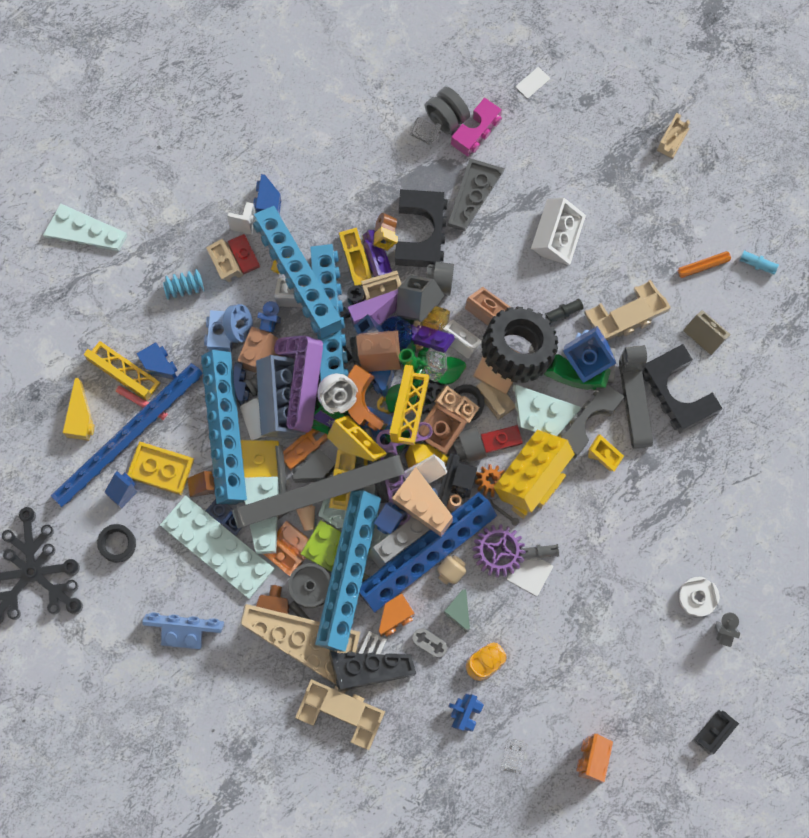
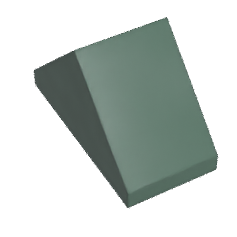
[444,589,470,632]

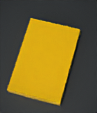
[127,441,194,496]

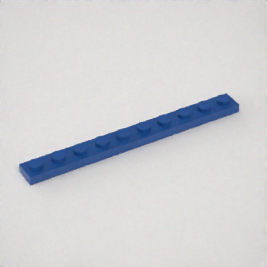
[50,363,203,507]

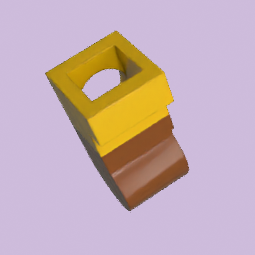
[373,213,398,251]

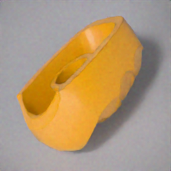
[466,642,507,681]

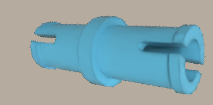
[740,250,779,275]

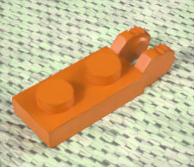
[283,429,328,471]

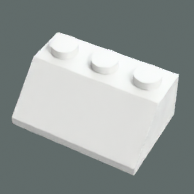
[531,198,586,265]

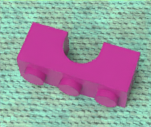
[451,97,502,157]

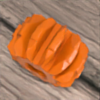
[475,464,505,497]

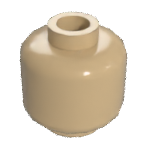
[437,555,466,585]

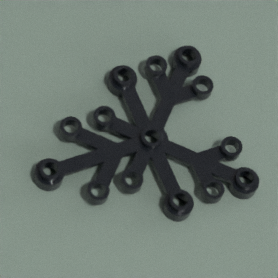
[0,507,83,624]

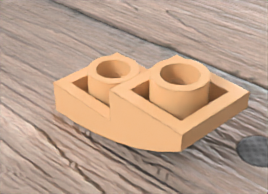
[434,386,480,423]

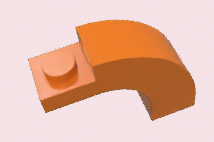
[348,364,388,431]

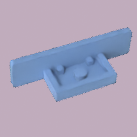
[142,612,224,649]

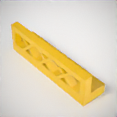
[83,341,161,401]
[390,365,430,445]

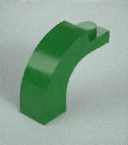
[544,354,611,391]

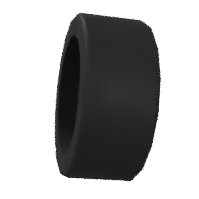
[454,384,484,422]
[97,524,136,563]

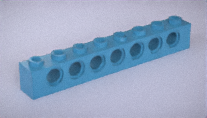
[253,206,342,338]
[310,244,349,381]
[201,350,247,505]
[315,490,381,652]

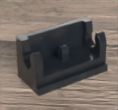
[693,710,739,755]

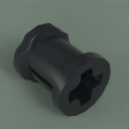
[347,285,365,305]

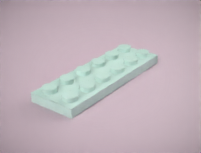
[160,495,275,600]

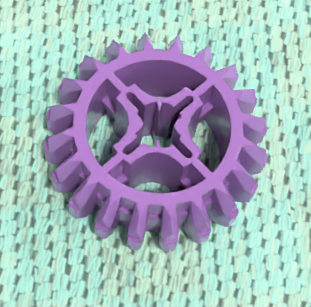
[472,524,526,578]

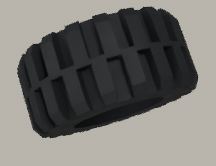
[481,306,558,383]

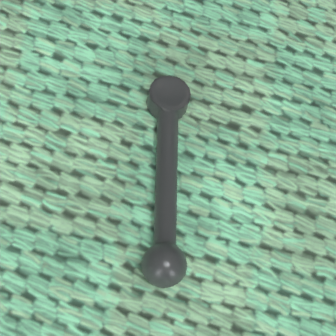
[488,498,519,526]

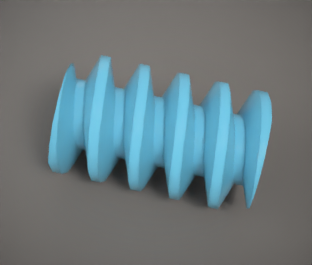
[163,269,204,300]

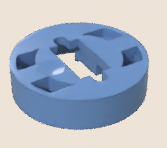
[223,304,253,343]

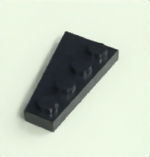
[329,651,416,692]

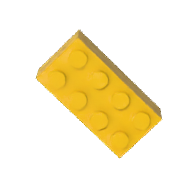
[494,430,575,513]

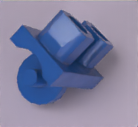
[257,301,281,332]
[448,693,484,732]

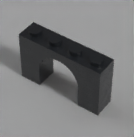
[395,189,448,267]
[642,344,723,434]

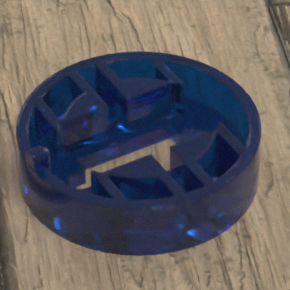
[381,316,412,352]

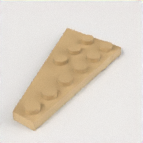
[240,604,360,691]

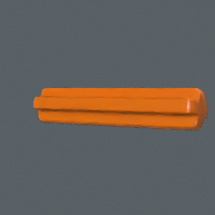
[678,251,731,278]

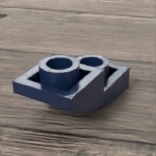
[234,362,250,406]
[205,499,243,536]

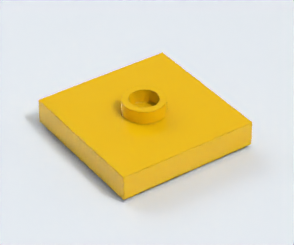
[241,440,279,478]

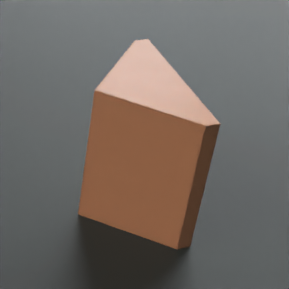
[465,287,510,326]
[418,403,467,454]

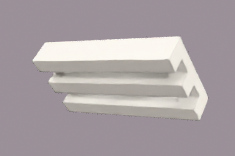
[359,631,387,654]

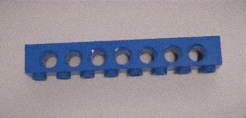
[359,492,497,613]

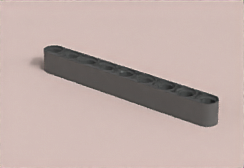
[232,455,405,528]

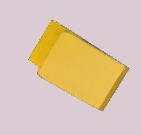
[588,434,624,472]

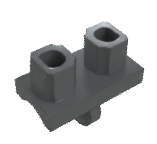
[715,612,740,647]

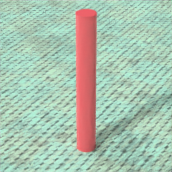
[116,385,168,420]

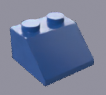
[563,326,616,383]

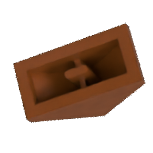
[187,471,215,498]

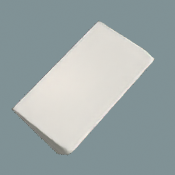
[442,319,482,358]
[240,398,268,440]
[402,454,447,484]

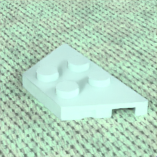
[513,385,581,436]

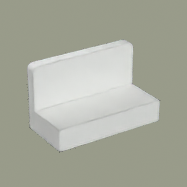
[227,202,256,235]

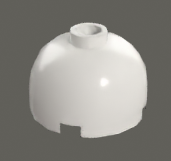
[317,373,358,414]

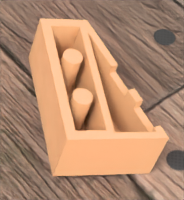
[392,467,453,537]

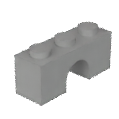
[368,517,430,569]

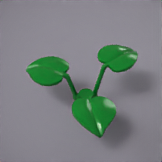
[386,337,466,413]

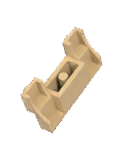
[584,280,671,341]
[295,679,385,750]

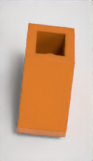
[379,594,415,637]

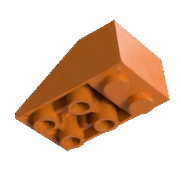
[576,733,613,783]

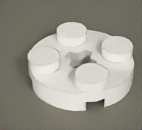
[679,577,720,617]

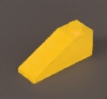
[63,378,95,441]
[327,415,387,462]

